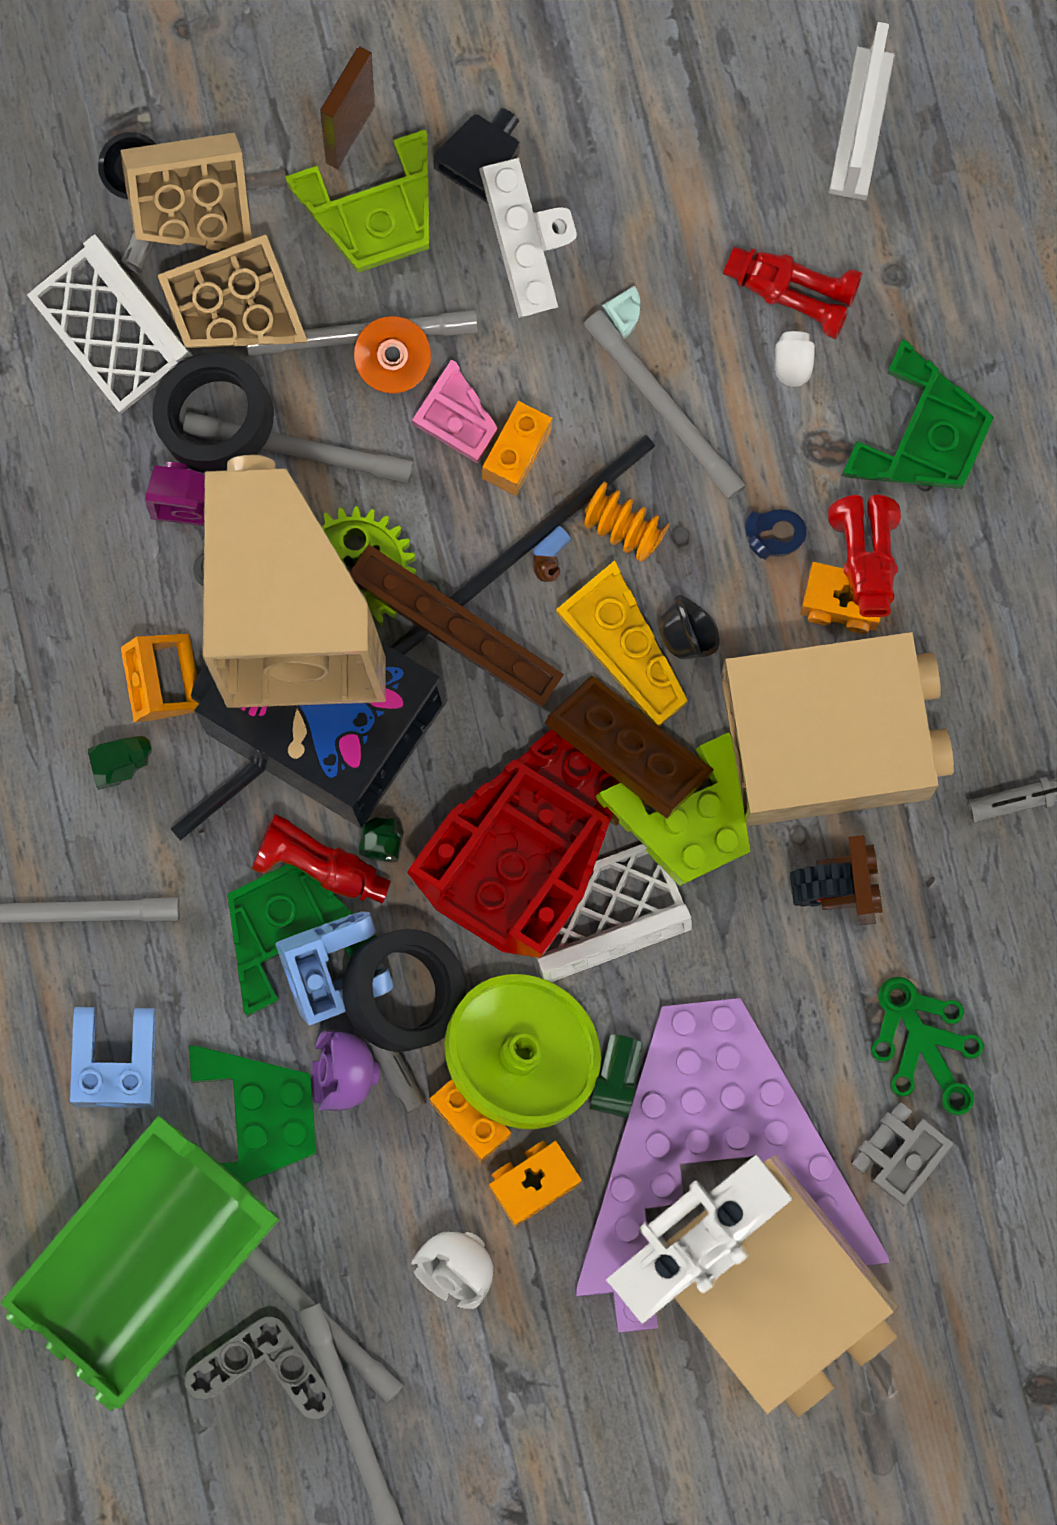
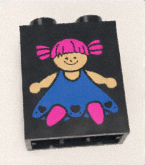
[191,641,448,829]

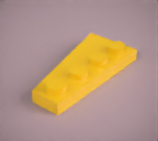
[556,560,688,727]

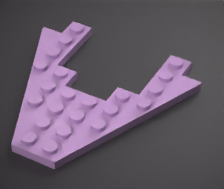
[575,998,889,1333]

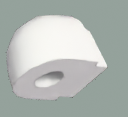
[774,331,815,387]

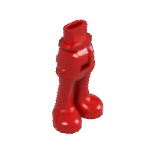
[723,246,863,339]
[828,494,901,617]
[251,813,391,903]

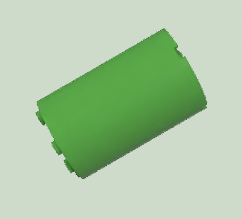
[0,1115,280,1411]

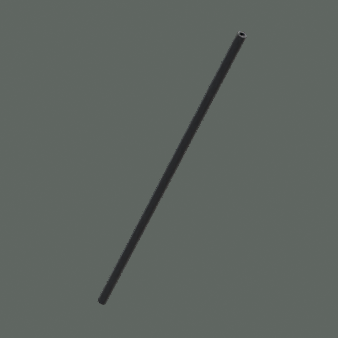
[171,435,655,841]

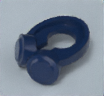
[745,509,806,560]

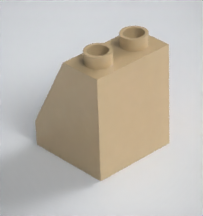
[203,455,386,708]

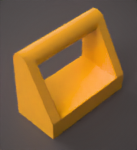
[120,634,199,722]

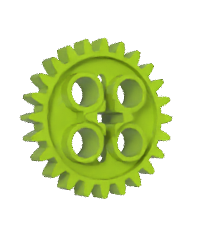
[321,506,417,627]

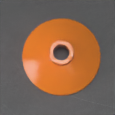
[354,316,431,393]

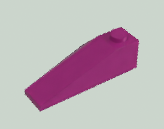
[145,462,205,526]

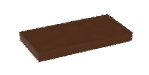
[320,46,375,169]
[544,676,714,819]

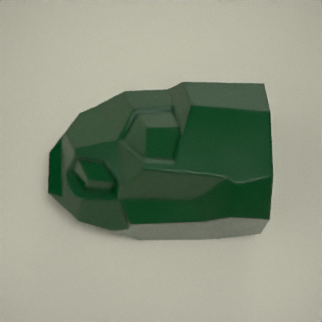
[88,736,152,790]
[359,817,404,863]

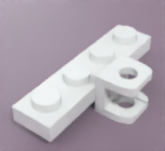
[479,158,577,318]

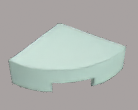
[602,286,640,340]

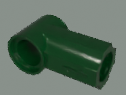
[589,1034,643,1118]

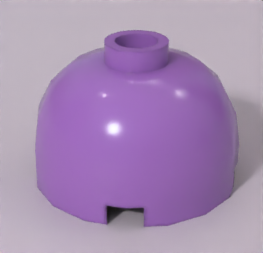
[311,1030,380,1111]

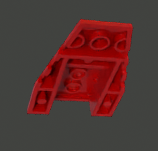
[407,729,620,958]

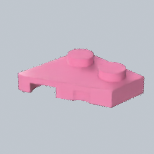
[412,360,498,464]

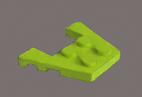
[285,129,430,273]
[596,732,751,886]

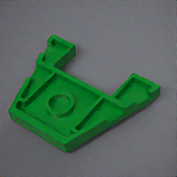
[842,339,994,489]
[227,864,377,1017]
[189,1045,317,1185]

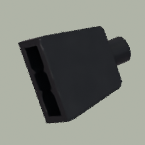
[433,108,520,203]

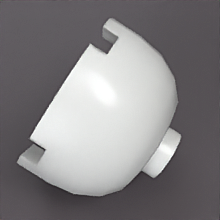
[412,1232,494,1309]

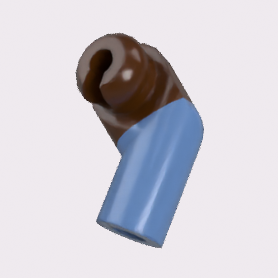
[533,526,571,582]

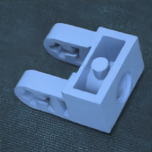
[275,912,394,1026]
[70,1007,156,1108]

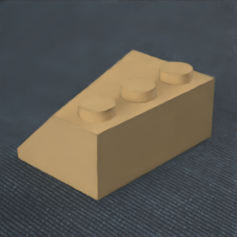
[121,133,252,251]
[157,234,308,348]

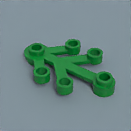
[870,977,984,1116]

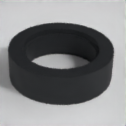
[152,352,274,473]
[342,929,466,1052]

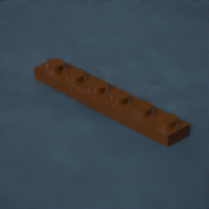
[349,545,564,708]

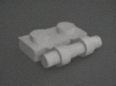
[851,1102,954,1207]

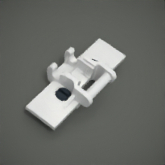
[606,1155,793,1324]

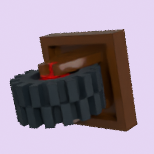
[790,835,883,926]

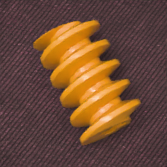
[584,482,670,562]

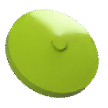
[444,974,601,1129]

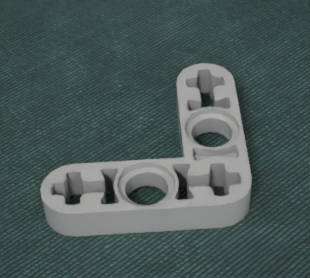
[185,1317,333,1420]

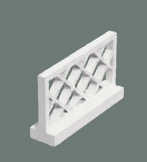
[829,22,894,201]
[27,234,194,414]
[535,844,692,982]

